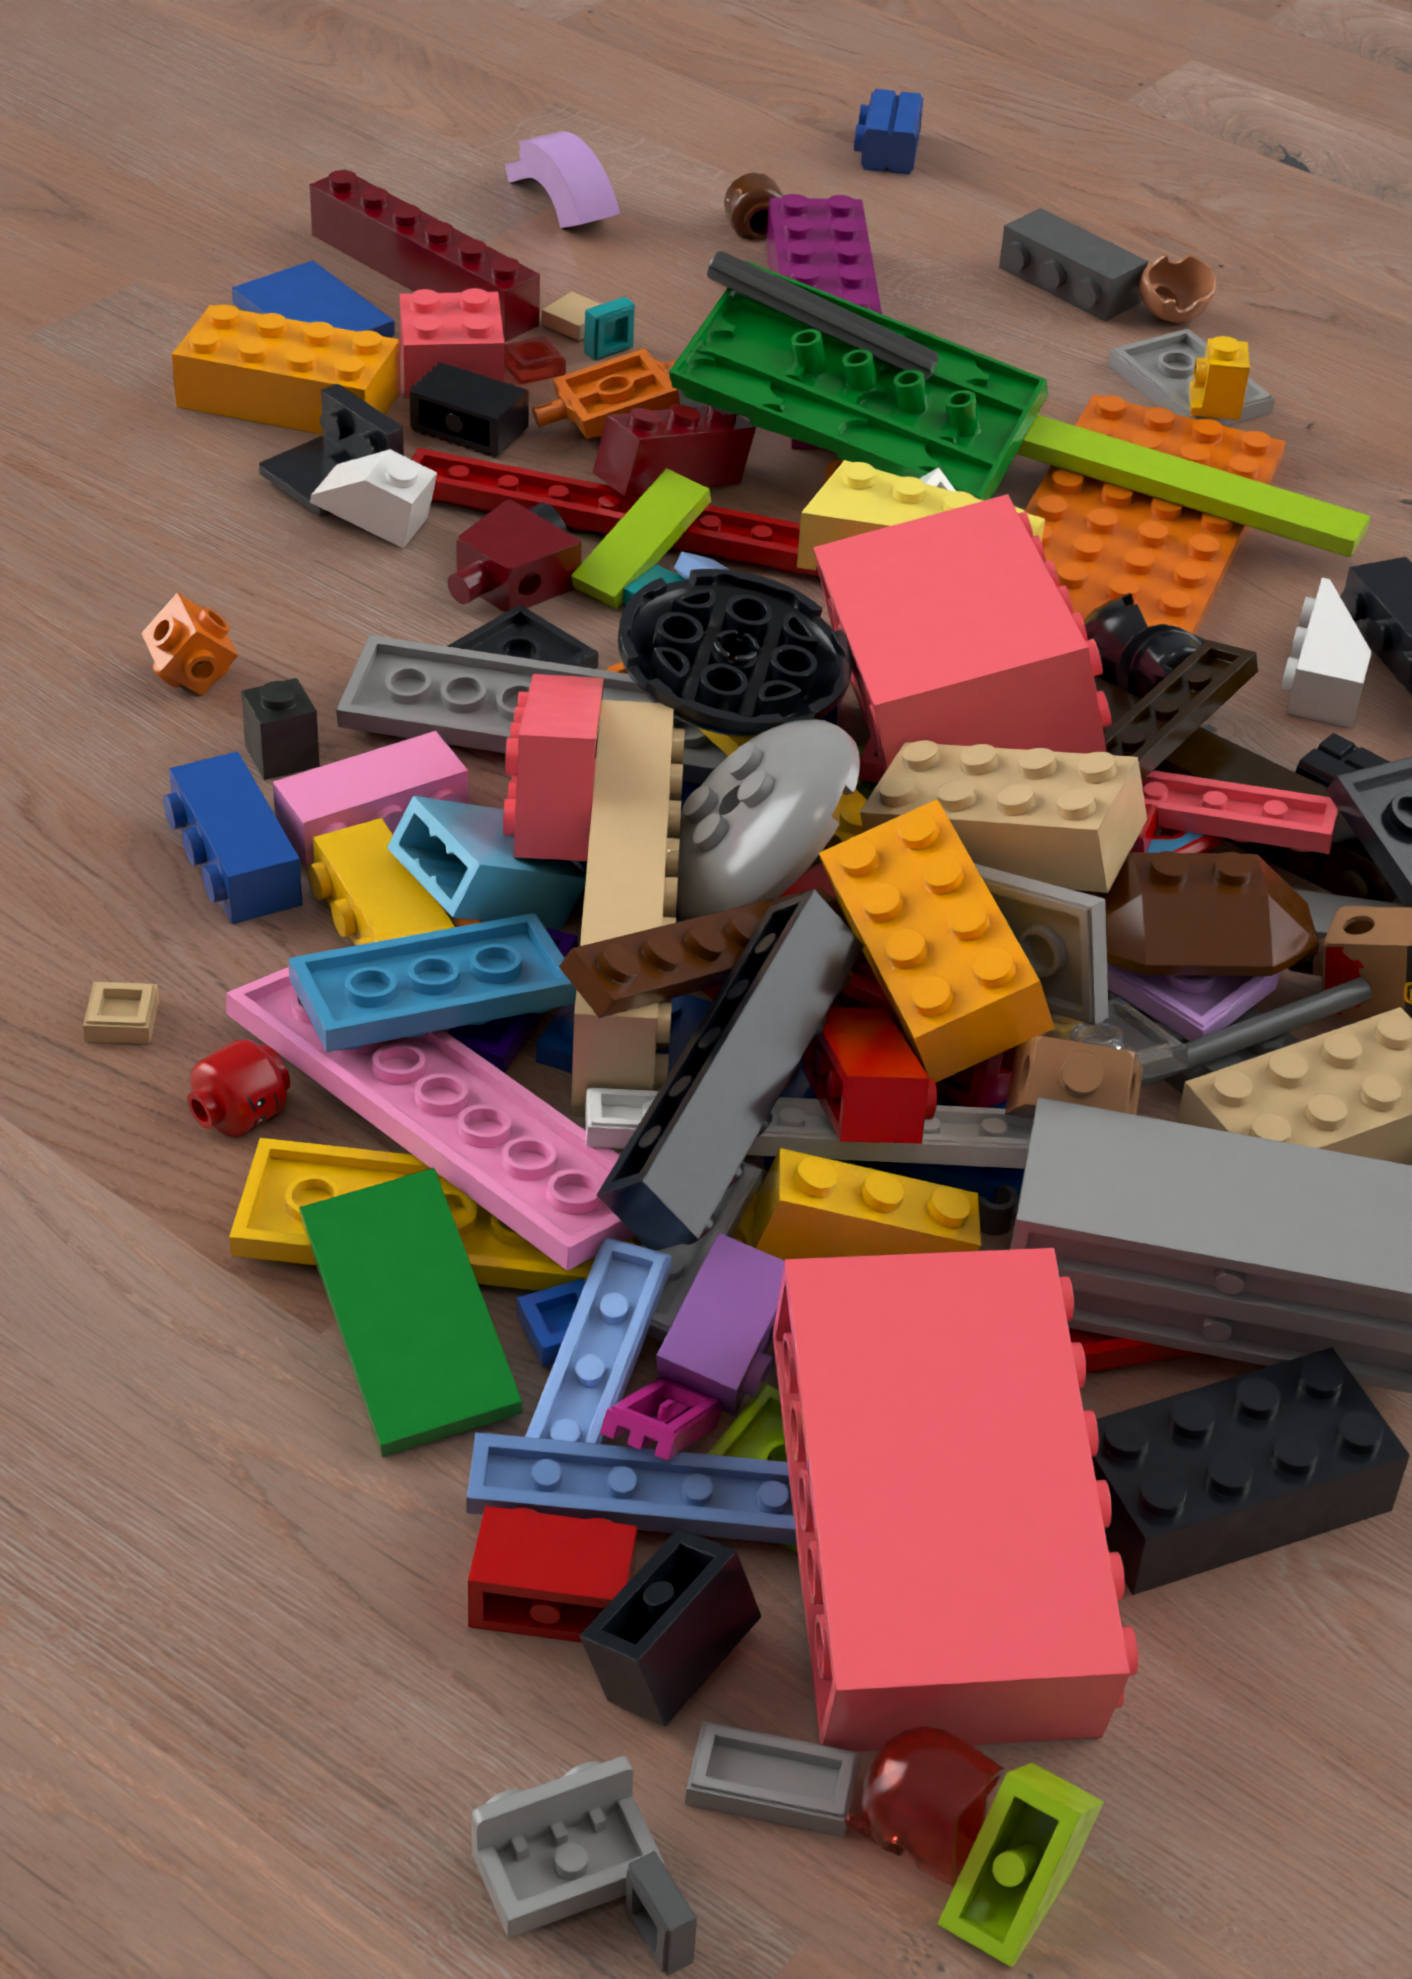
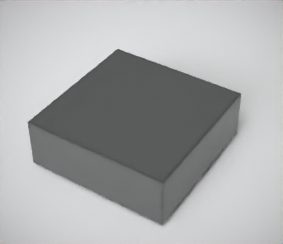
[625,1851,697,1976]

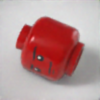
[187,1039,291,1138]

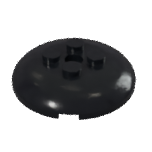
[618,569,853,738]

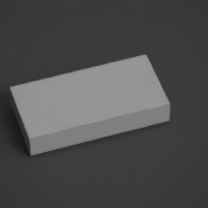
[685,1721,860,1838]

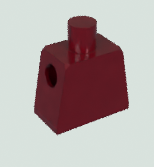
[448,499,582,612]

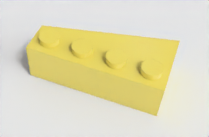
[797,460,1045,570]

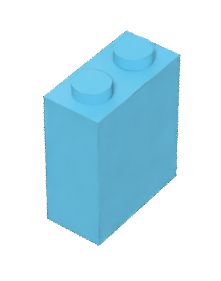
[387,796,586,930]

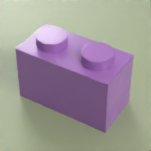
[656,1232,785,1416]

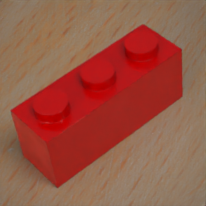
[801,1007,937,1144]

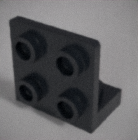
[259,383,404,517]

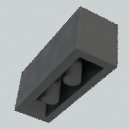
[999,208,1148,322]

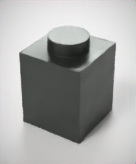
[241,678,320,780]

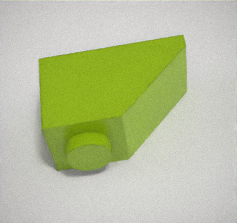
[937,1762,1104,1967]

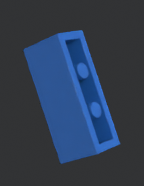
[163,751,303,924]

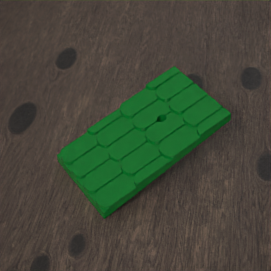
[669,261,1049,501]

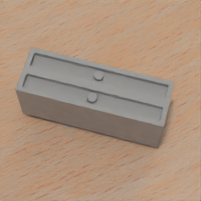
[1010,1097,1412,1394]

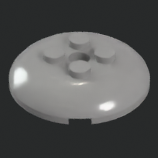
[665,719,860,921]

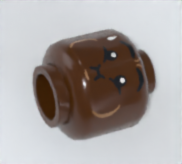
[724,172,783,239]

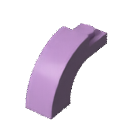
[504,131,620,229]

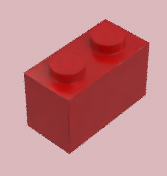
[468,1506,637,1643]

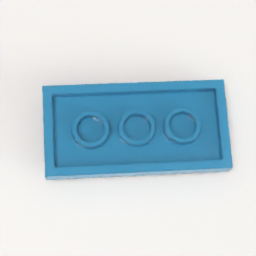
[289,913,576,1052]

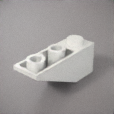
[1281,578,1371,728]

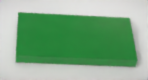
[299,1168,523,1458]

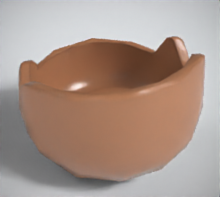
[1139,254,1217,323]

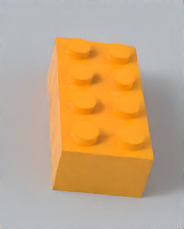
[172,304,401,435]
[819,799,1054,1083]

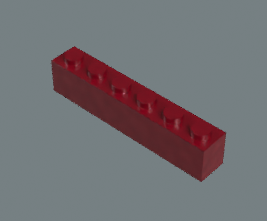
[310,169,540,342]

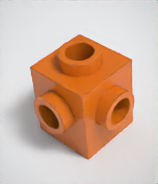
[141,593,239,696]

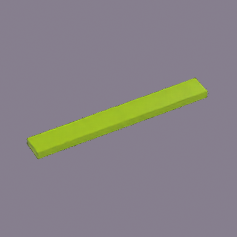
[1016,414,1371,557]

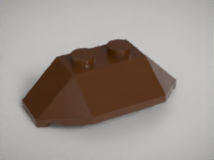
[1075,851,1319,976]

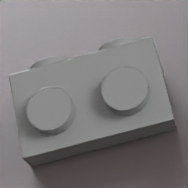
[471,1756,665,1939]

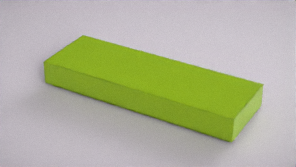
[571,468,711,610]

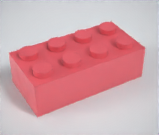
[503,674,604,861]

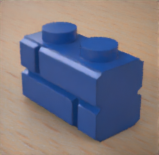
[854,89,924,174]

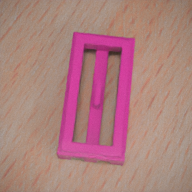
[600,1377,724,1461]

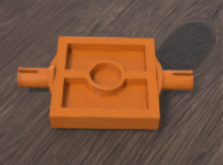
[532,348,681,439]

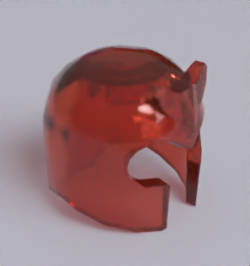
[844,1726,1006,1887]

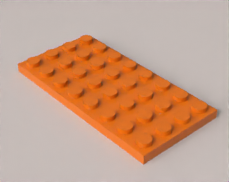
[1024,394,1286,635]

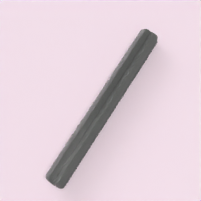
[707,251,939,380]

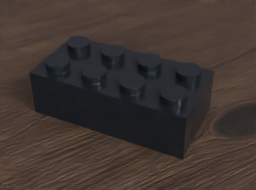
[1092,1347,1410,1595]

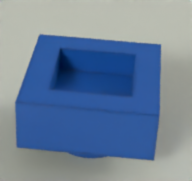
[517,1278,585,1367]

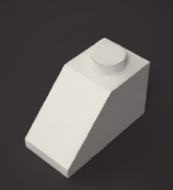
[310,450,437,549]

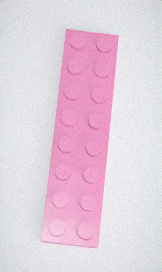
[226,950,635,1271]

